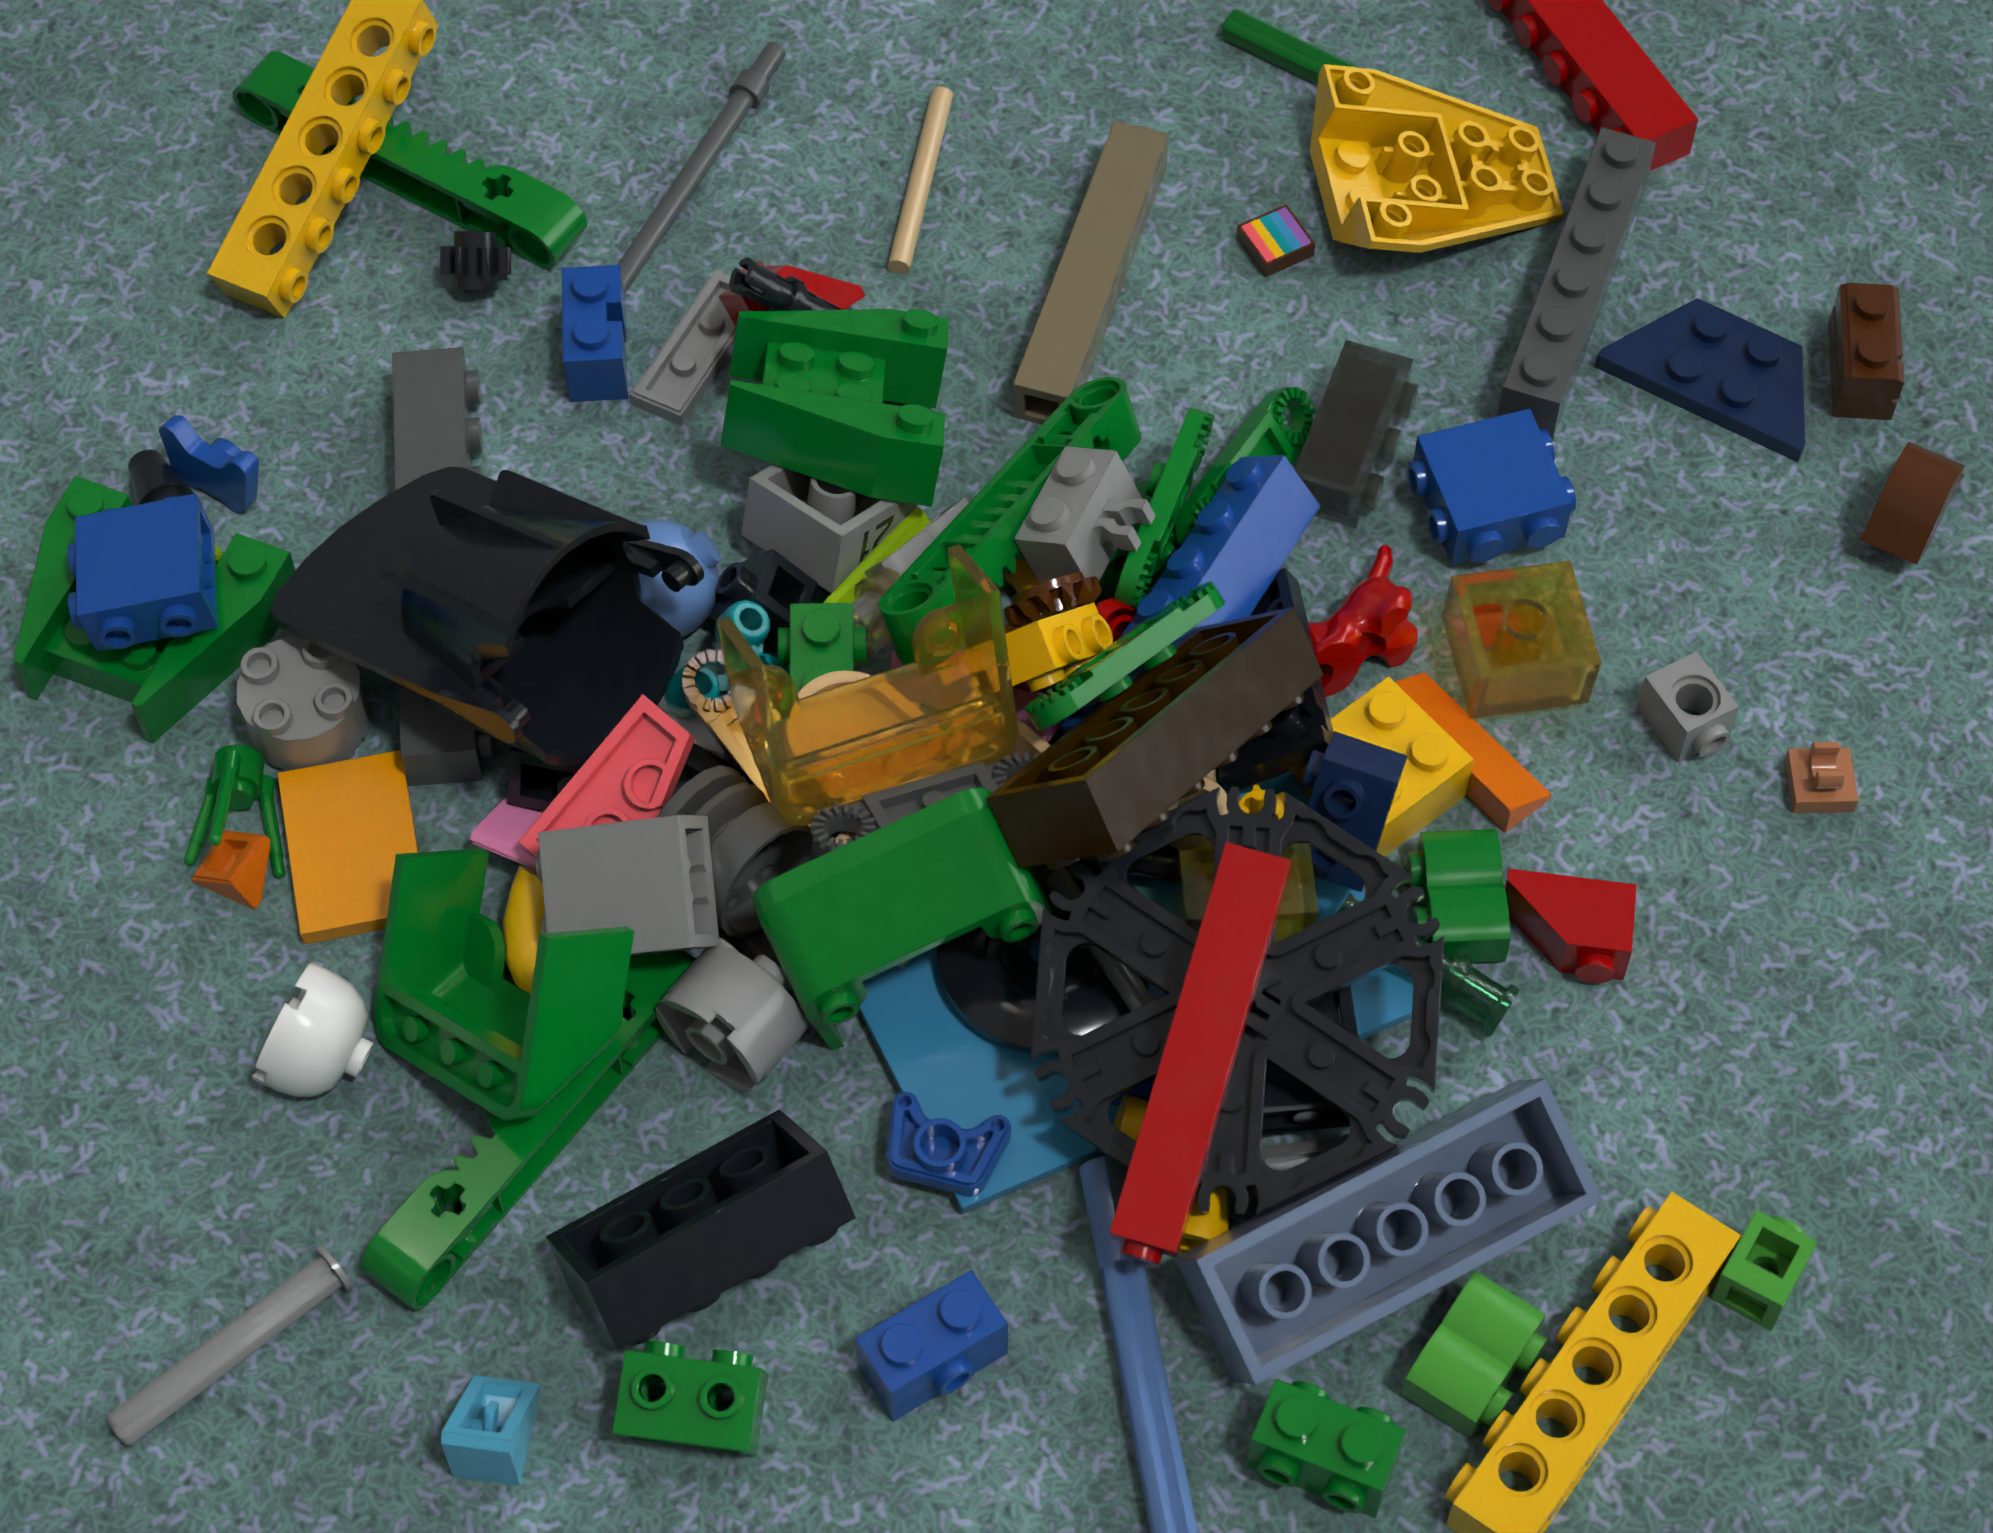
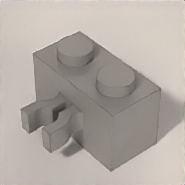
[1014,446,1156,583]

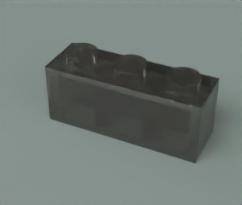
[1295,340,1419,529]

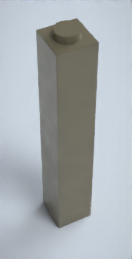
[1013,121,1168,425]

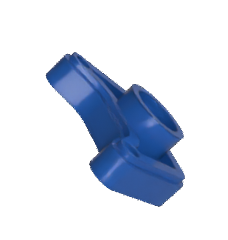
[159,415,259,514]
[886,1092,1011,1197]

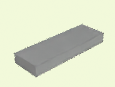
[630,270,736,426]

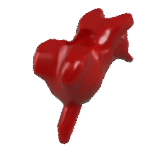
[1308,545,1418,698]

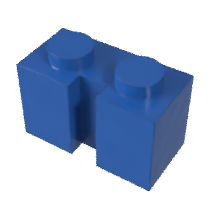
[562,265,628,402]

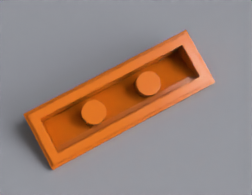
[1395,672,1552,833]

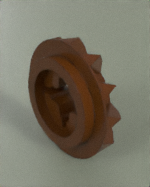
[1003,572,1102,628]

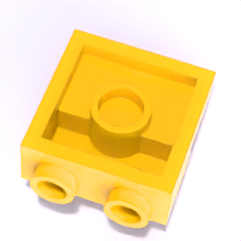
[934,602,1113,693]

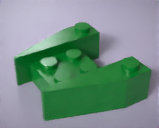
[720,309,949,507]
[13,476,295,743]

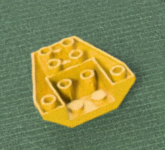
[1310,64,1564,253]

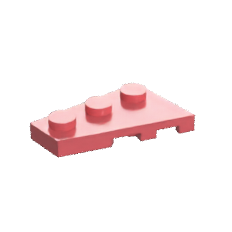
[519,694,695,856]

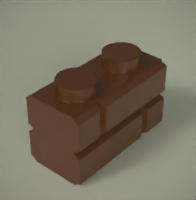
[1828,283,1904,420]

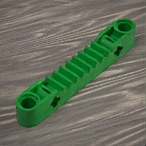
[233,51,587,269]
[879,377,1142,666]
[360,950,696,1310]

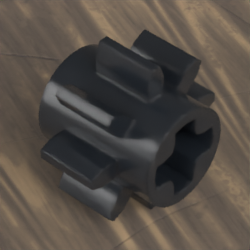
[440,231,511,290]

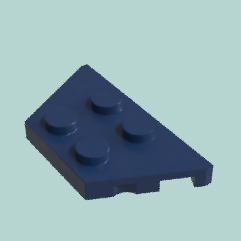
[1595,298,1805,462]

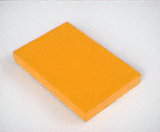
[278,750,419,945]

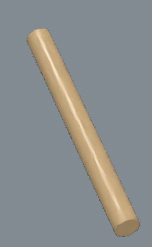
[887,86,953,274]

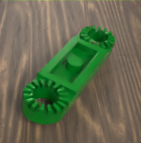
[1176,386,1317,546]
[1114,407,1215,610]
[1024,581,1225,731]

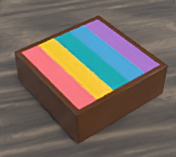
[1236,204,1315,277]

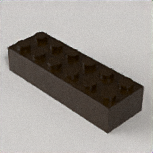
[987,607,1323,870]

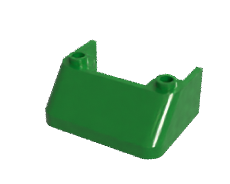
[752,788,1055,1050]
[374,848,635,1120]

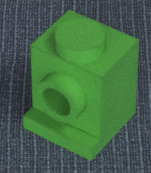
[1711,1210,1818,1331]

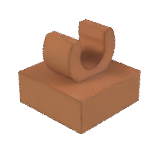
[1784,742,1859,813]

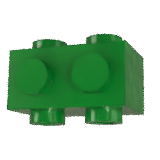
[778,603,867,720]
[612,1341,769,1457]
[1247,1379,1406,1519]

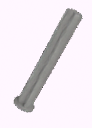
[107,1245,353,1445]

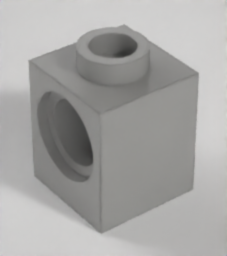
[1637,651,1739,762]

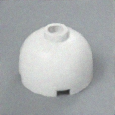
[252,962,374,1097]

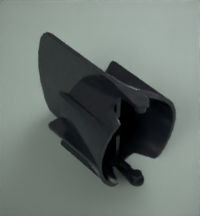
[270,466,704,767]

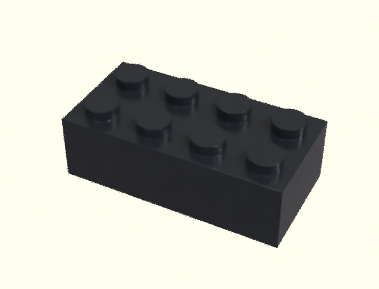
[546,1109,856,1351]

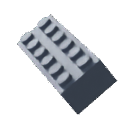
[1174,1078,1603,1385]

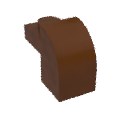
[1860,442,1965,565]

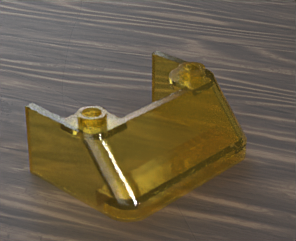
[717,544,1018,825]

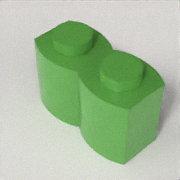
[1401,1271,1548,1438]

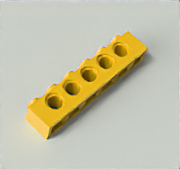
[207,0,439,319]
[1445,1191,1741,1533]

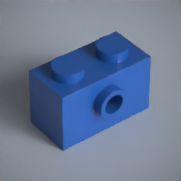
[855,1270,1008,1421]

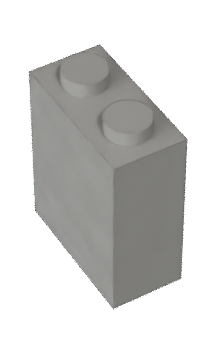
[535,815,720,956]

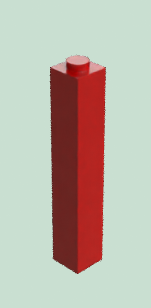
[1109,842,1291,1265]

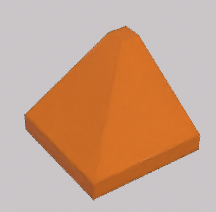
[191,830,271,910]

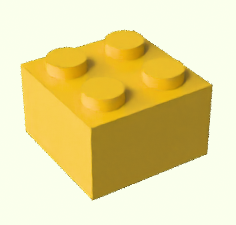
[1292,676,1474,857]

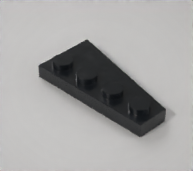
[1218,568,1334,790]

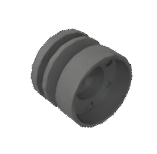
[658,765,815,938]

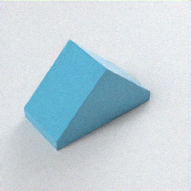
[441,1375,540,1486]

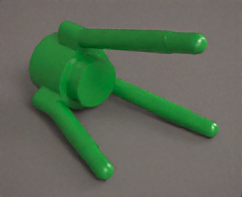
[184,744,286,879]

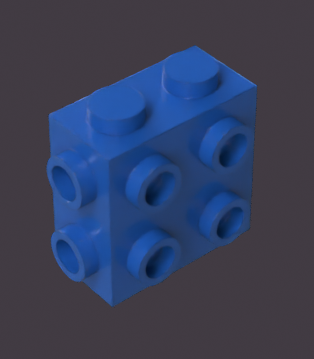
[1407,408,1576,565]
[67,493,218,651]

